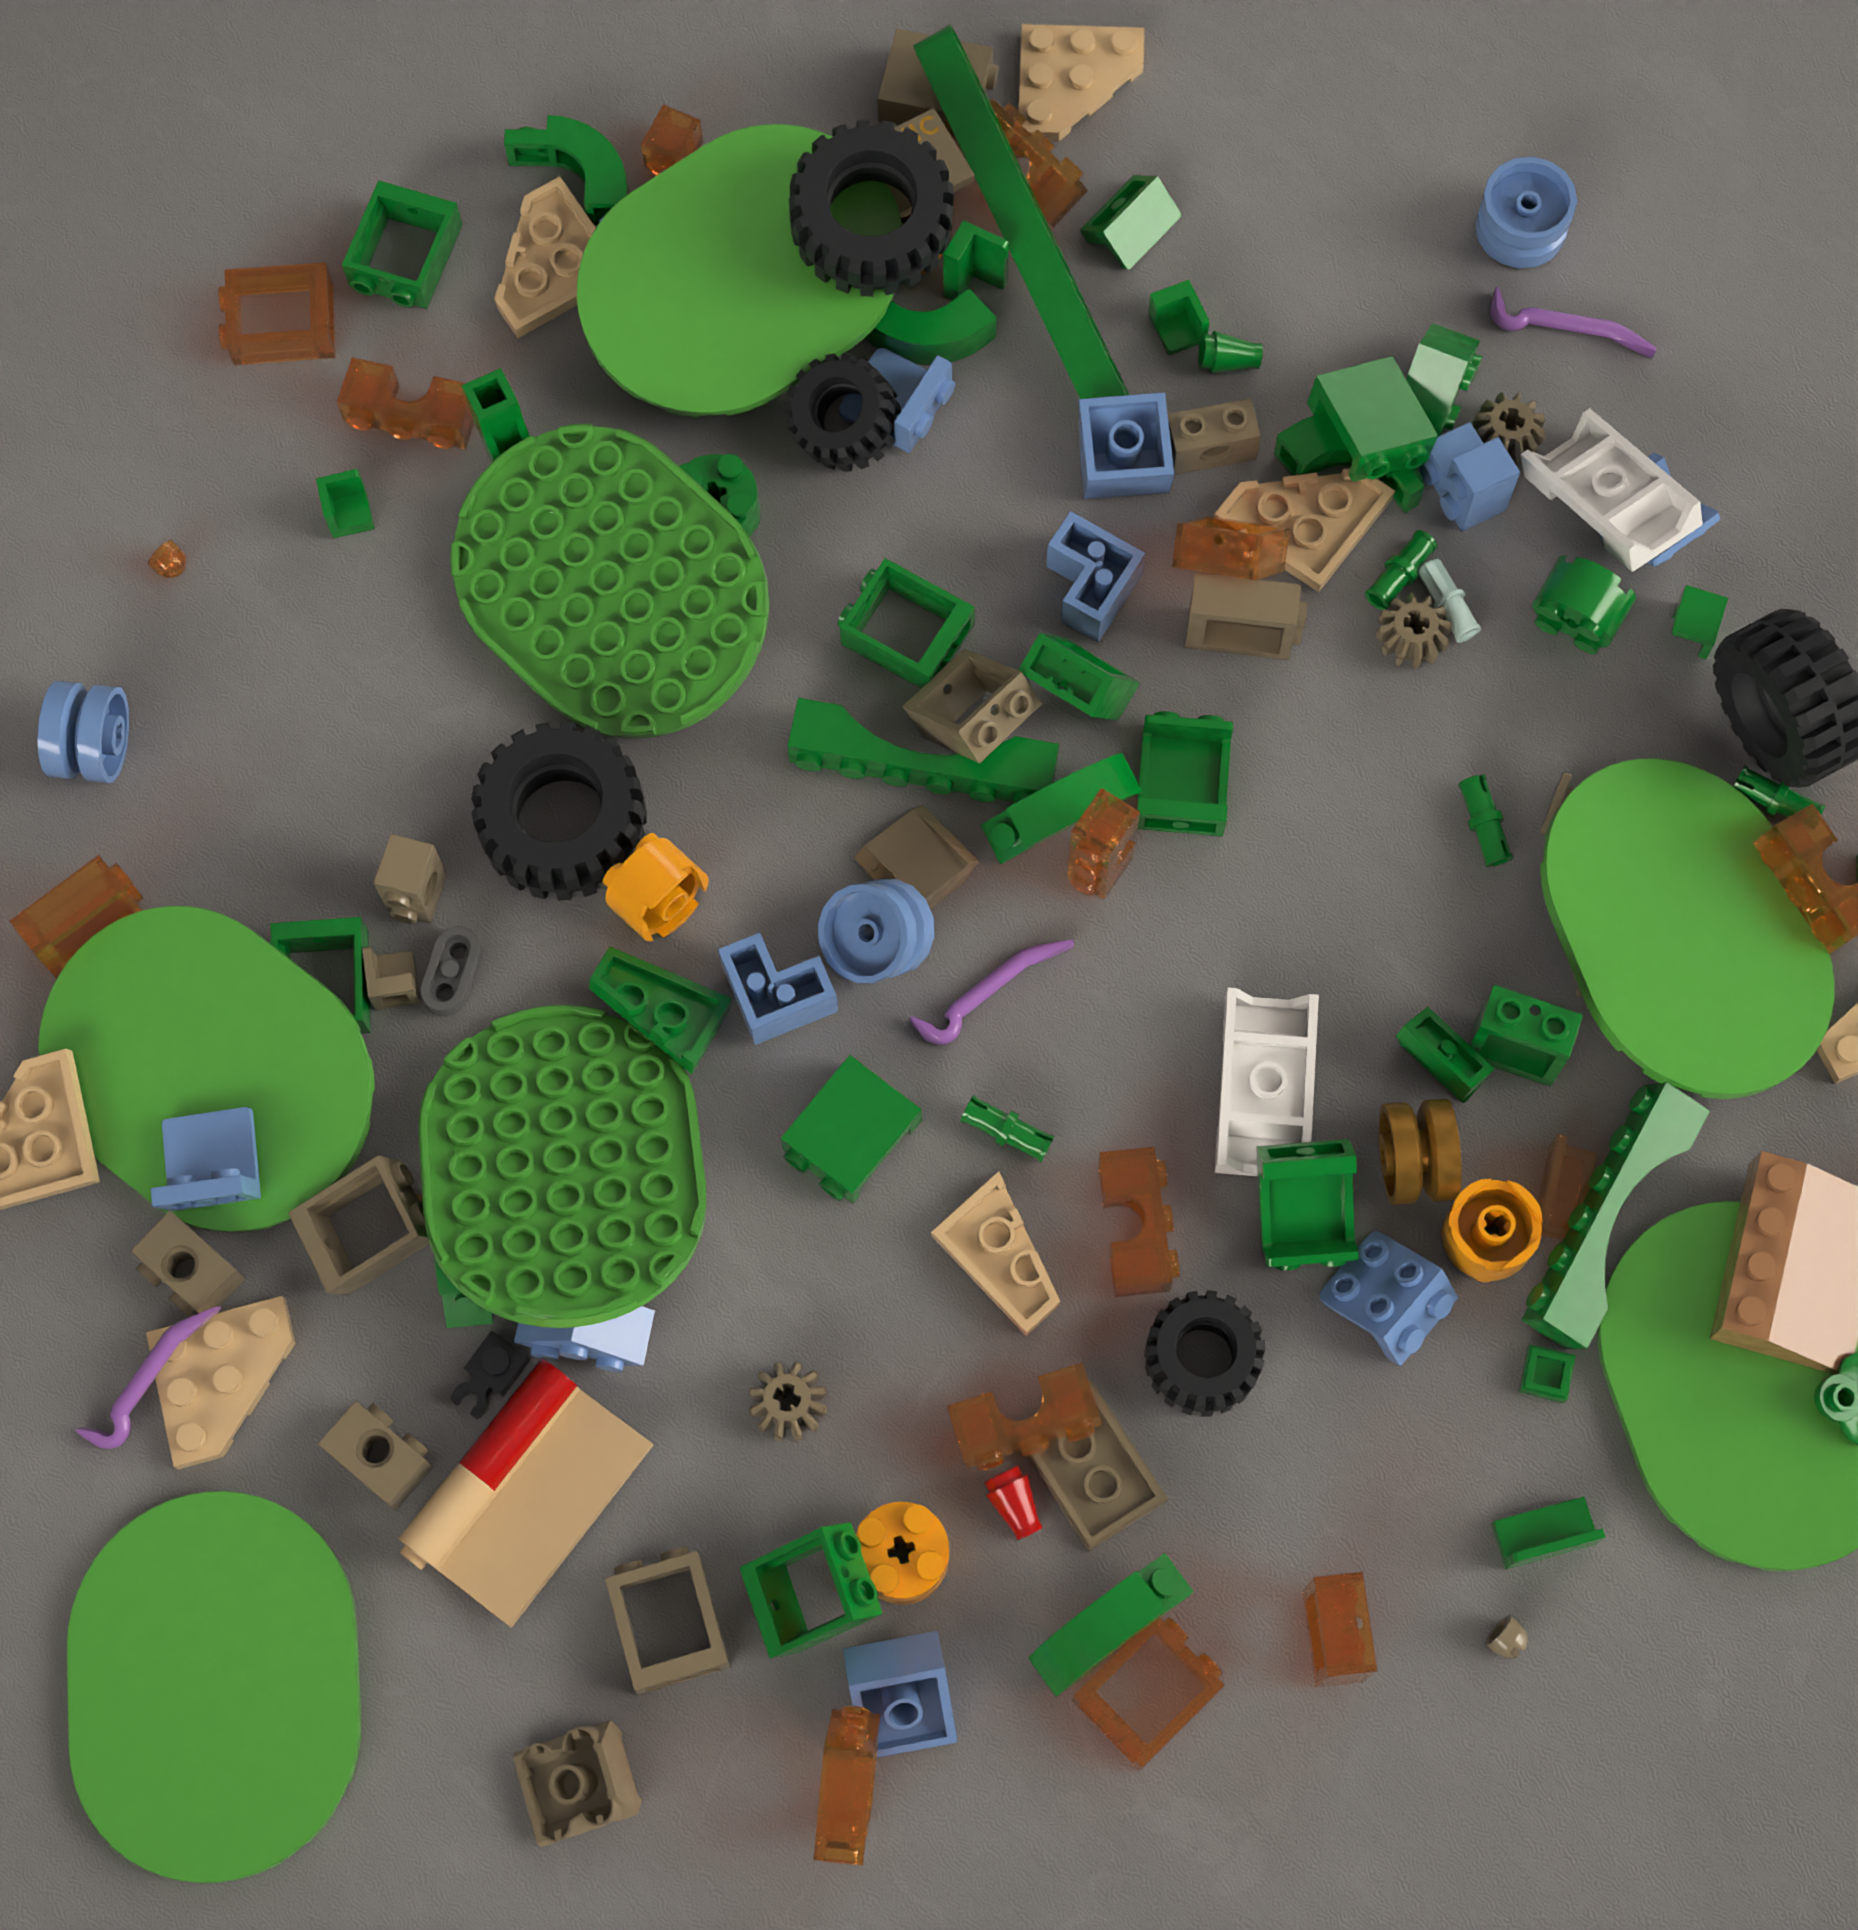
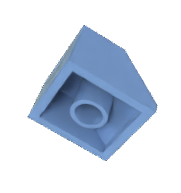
[1079,393,1174,499]
[843,1631,958,1760]

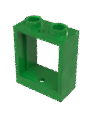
[342,180,463,309]
[837,558,975,688]
[1018,633,1140,721]
[270,917,371,1034]
[1468,985,1583,1087]
[739,1522,883,1659]

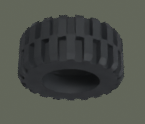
[789,120,954,297]
[1713,609,1858,788]
[471,722,647,901]

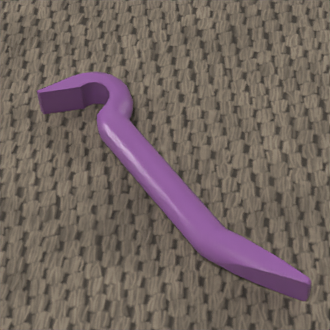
[1490,287,1656,358]
[910,940,1074,1045]
[75,1306,221,1449]

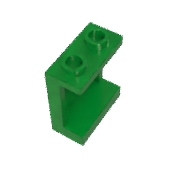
[1307,356,1438,482]
[1135,711,1233,837]
[780,1055,922,1204]
[1256,1139,1359,1270]

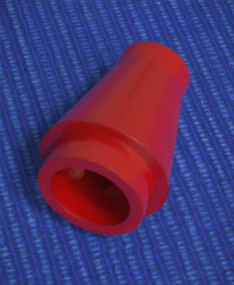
[984,1465,1043,1540]

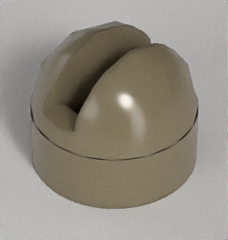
[1485,1615,1529,1659]

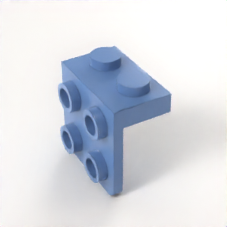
[839,348,955,454]
[1319,1231,1459,1366]

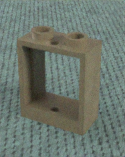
[1185,572,1308,660]
[902,649,1042,764]
[288,1155,430,1295]
[605,1547,731,1695]

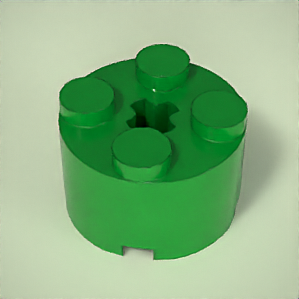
[679,454,760,537]
[1532,555,1636,655]

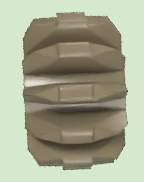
[1472,391,1546,466]
[1376,592,1452,670]
[749,1361,827,1442]

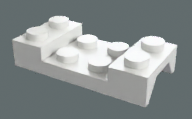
[1521,408,1703,572]
[1214,988,1319,1176]

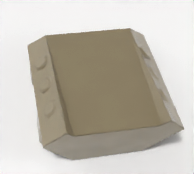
[854,805,979,909]
[513,1720,642,1847]

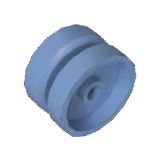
[1475,157,1577,269]
[37,681,129,783]
[818,879,935,983]

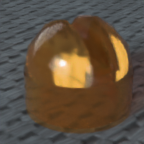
[148,540,186,578]

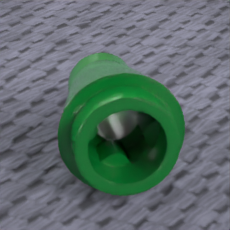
[1198,331,1263,373]

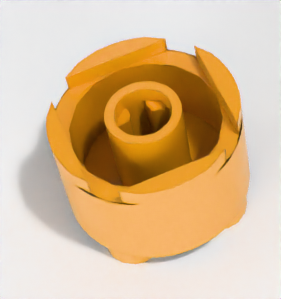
[603,833,709,942]
[1441,1178,1543,1283]
[856,1501,949,1605]

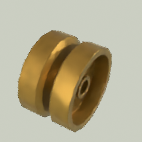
[1379,1098,1462,1205]

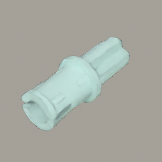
[1418,559,1481,643]

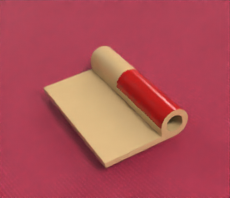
[398,1358,654,1628]

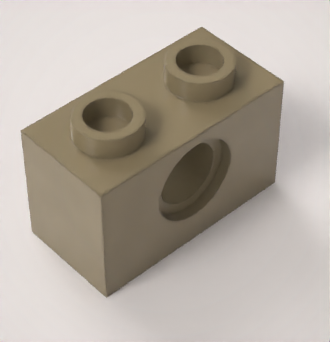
[1168,398,1261,475]
[373,834,447,924]
[131,1210,245,1317]
[318,1400,433,1511]

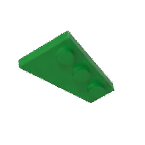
[589,946,732,1074]

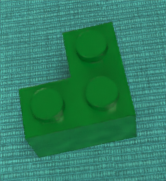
[1406,323,1483,437]

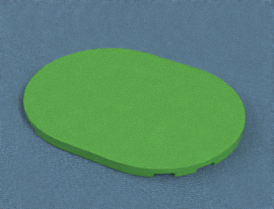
[577,124,902,418]
[450,424,769,739]
[1540,758,1834,1099]
[38,906,375,1233]
[418,1005,707,1328]
[1597,1201,1858,1572]
[67,1491,361,1883]

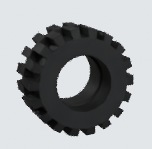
[784,353,901,471]
[1144,1290,1265,1417]

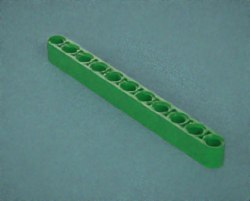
[913,24,1130,399]

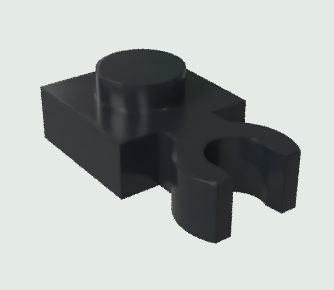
[451,1330,531,1420]

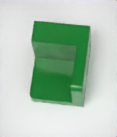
[1148,279,1210,355]
[316,469,375,539]
[1671,585,1728,660]

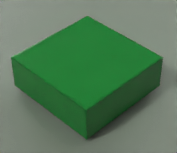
[1519,1345,1576,1403]

